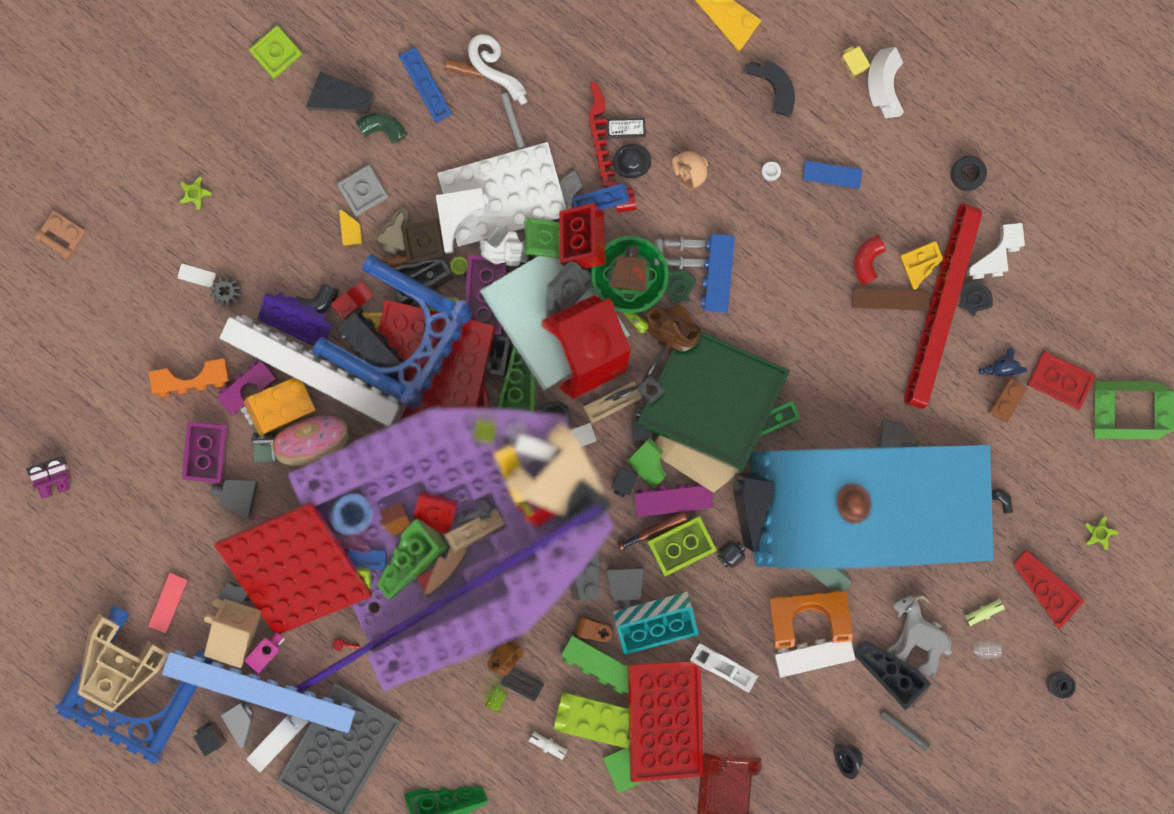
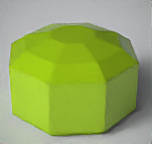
[450,257,468,275]

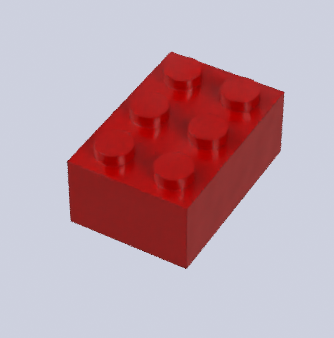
[559,203,605,269]

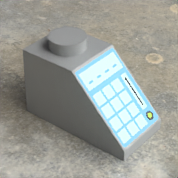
[221,702,253,749]

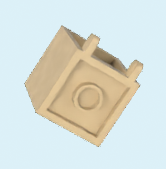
[204,599,261,668]

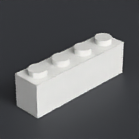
[774,638,855,678]

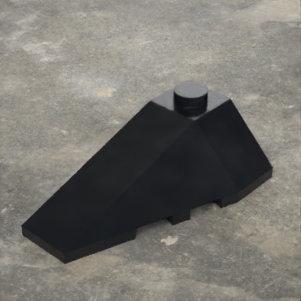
[485,335,511,377]
[733,473,775,552]
[854,640,932,710]

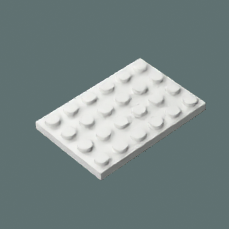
[437,142,566,247]

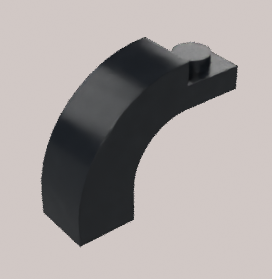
[743,60,795,117]

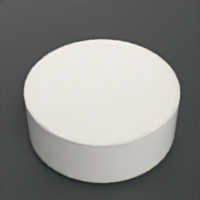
[761,161,781,181]

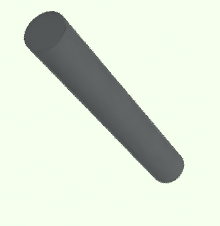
[880,710,930,751]

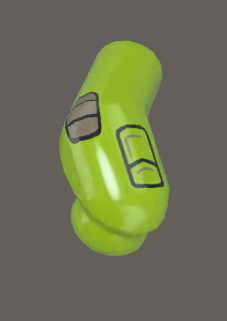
[624,313,648,333]

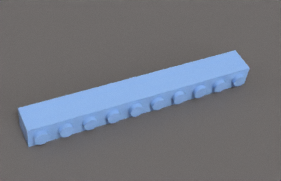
[162,650,356,733]

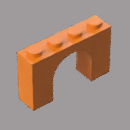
[769,590,853,649]

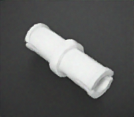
[529,731,568,760]

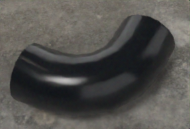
[295,284,339,314]

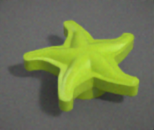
[179,177,212,210]
[1085,517,1118,550]

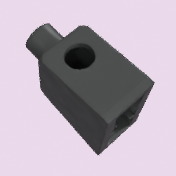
[210,479,258,517]
[607,567,644,610]

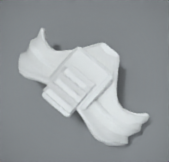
[479,226,529,266]

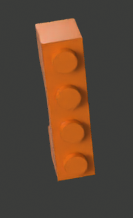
[148,358,231,398]

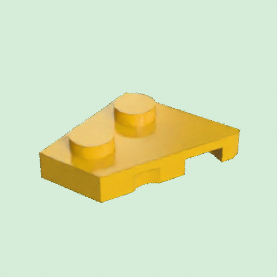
[899,241,943,290]

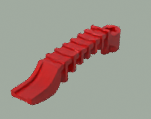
[588,82,636,213]

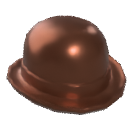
[836,484,872,524]

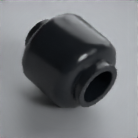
[717,540,746,568]

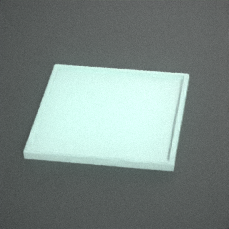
[480,256,630,390]

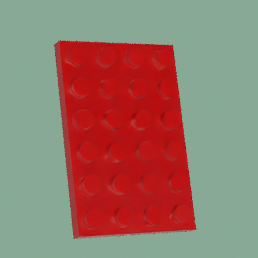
[627,661,703,782]

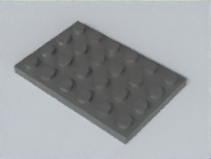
[277,682,402,814]

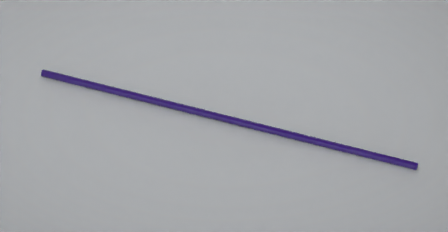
[296,504,602,693]

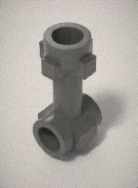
[457,500,492,526]

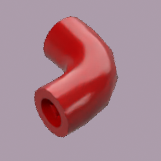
[854,235,886,286]

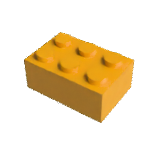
[243,377,315,436]

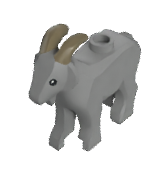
[886,593,953,678]

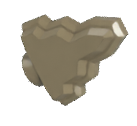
[373,208,409,255]

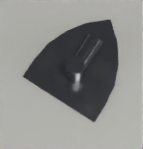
[566,479,612,528]

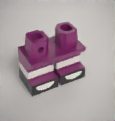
[26,456,71,499]

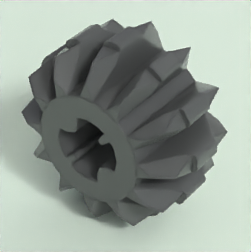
[209,275,242,308]

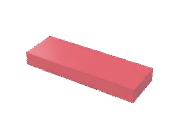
[148,573,188,633]

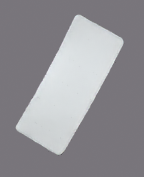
[178,264,216,287]
[515,435,556,462]

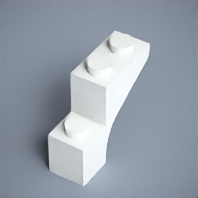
[967,223,1025,279]

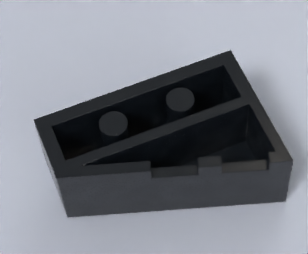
[306,72,376,114]
[393,257,454,305]

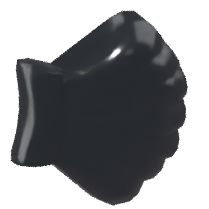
[959,282,993,316]

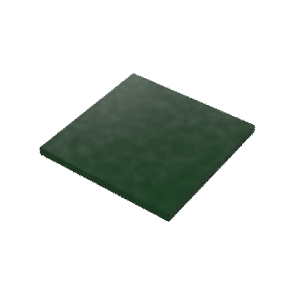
[637,332,790,472]

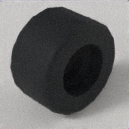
[950,155,987,191]

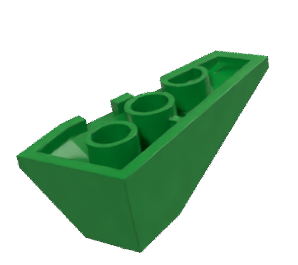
[403,786,488,814]

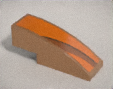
[424,547,468,597]

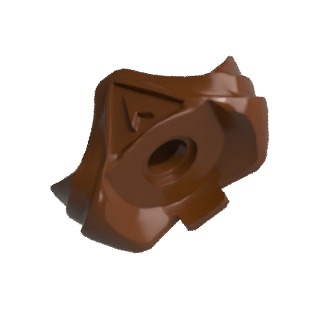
[647,305,702,352]

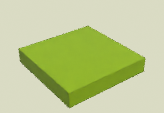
[249,25,303,79]

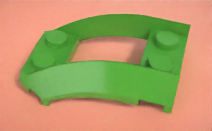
[1095,381,1174,439]

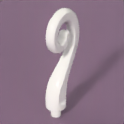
[468,34,528,105]

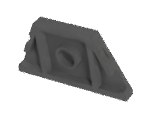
[546,261,593,318]

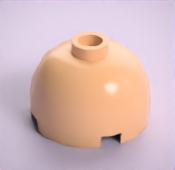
[672,151,708,191]

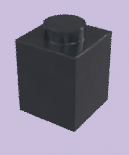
[611,467,638,498]

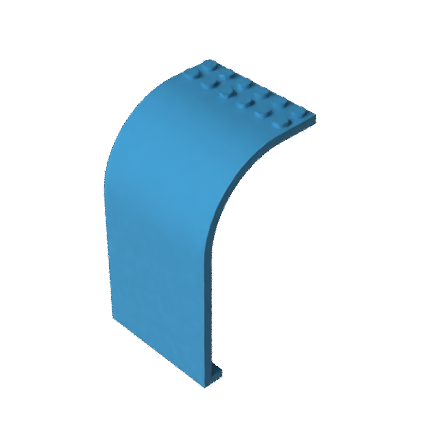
[751,445,994,569]

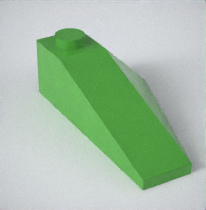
[377,519,450,600]

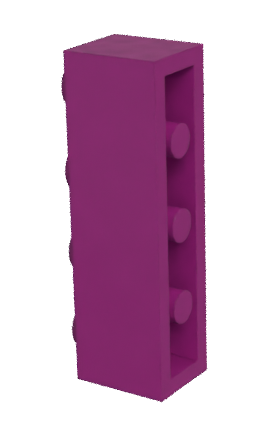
[634,482,714,517]

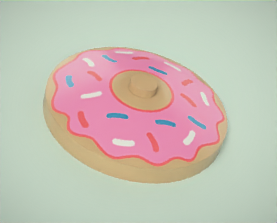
[272,415,349,465]

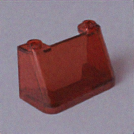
[697,753,762,814]

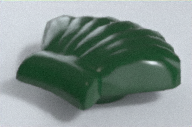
[665,271,696,303]

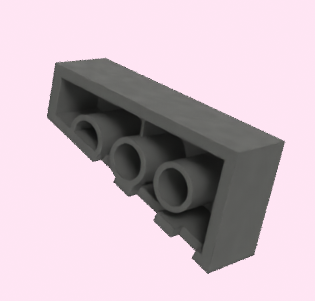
[570,548,599,600]

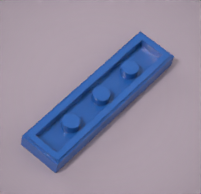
[399,47,452,123]

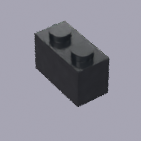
[193,722,227,757]

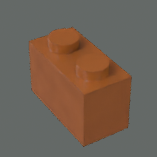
[987,379,1027,422]

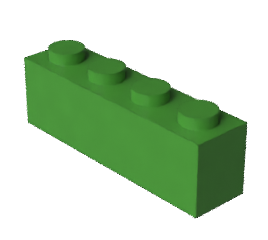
[561,634,628,694]

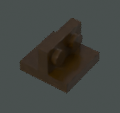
[401,218,446,264]

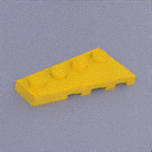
[694,0,762,52]

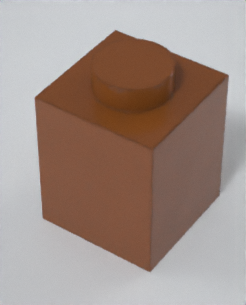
[379,502,411,536]

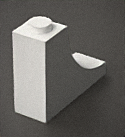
[436,188,489,254]

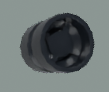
[1046,671,1076,699]

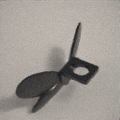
[603,343,666,403]

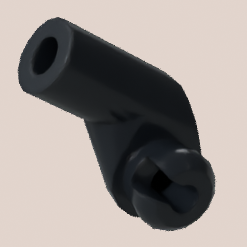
[992,489,1013,514]

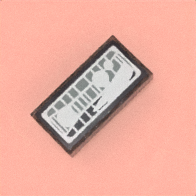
[607,117,646,139]

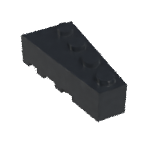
[337,306,407,380]

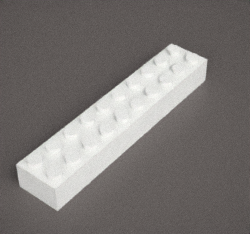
[220,315,407,427]

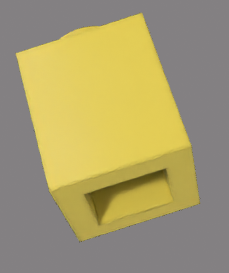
[841,46,870,78]

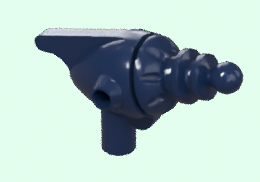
[979,348,1028,377]

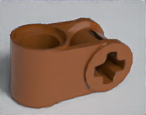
[575,616,613,642]
[488,639,524,676]

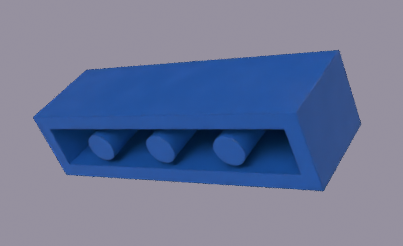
[701,234,735,314]

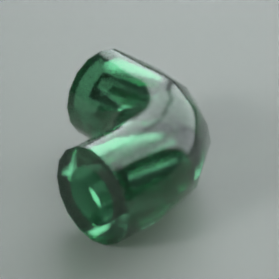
[356,112,408,144]

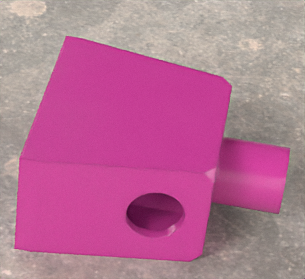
[244,632,285,674]

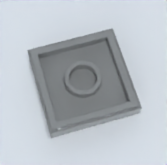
[337,165,389,217]

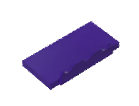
[257,292,333,346]

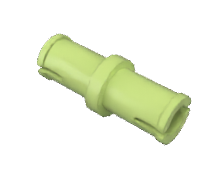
[965,598,1005,627]

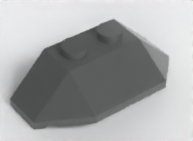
[878,419,919,448]

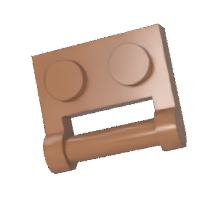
[35,210,87,260]

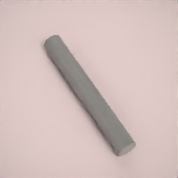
[500,93,526,150]

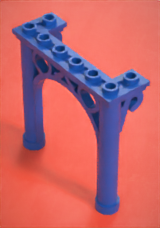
[313,254,472,411]
[54,605,214,764]

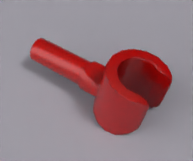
[332,638,360,651]

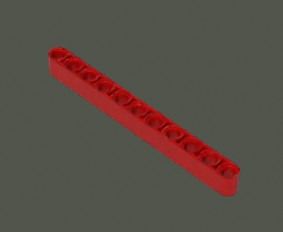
[904,203,982,409]

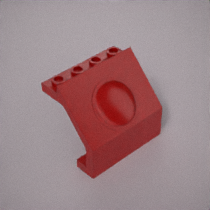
[541,295,631,399]

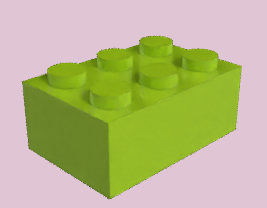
[647,515,717,576]

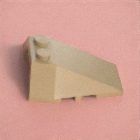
[654,436,741,493]

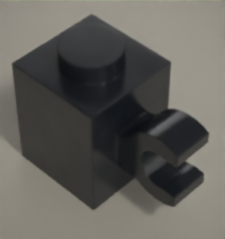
[631,407,652,441]

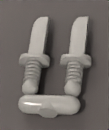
[654,236,707,270]

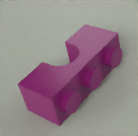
[217,361,278,415]

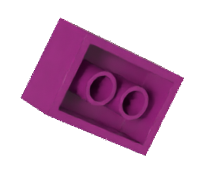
[182,422,229,483]

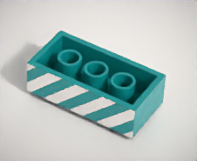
[613,592,699,655]

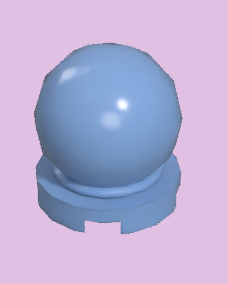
[330,494,373,535]

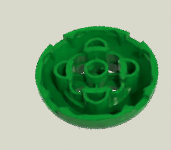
[591,236,669,313]

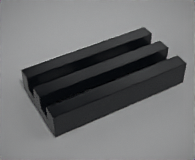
[501,668,544,702]

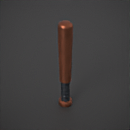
[617,511,689,552]

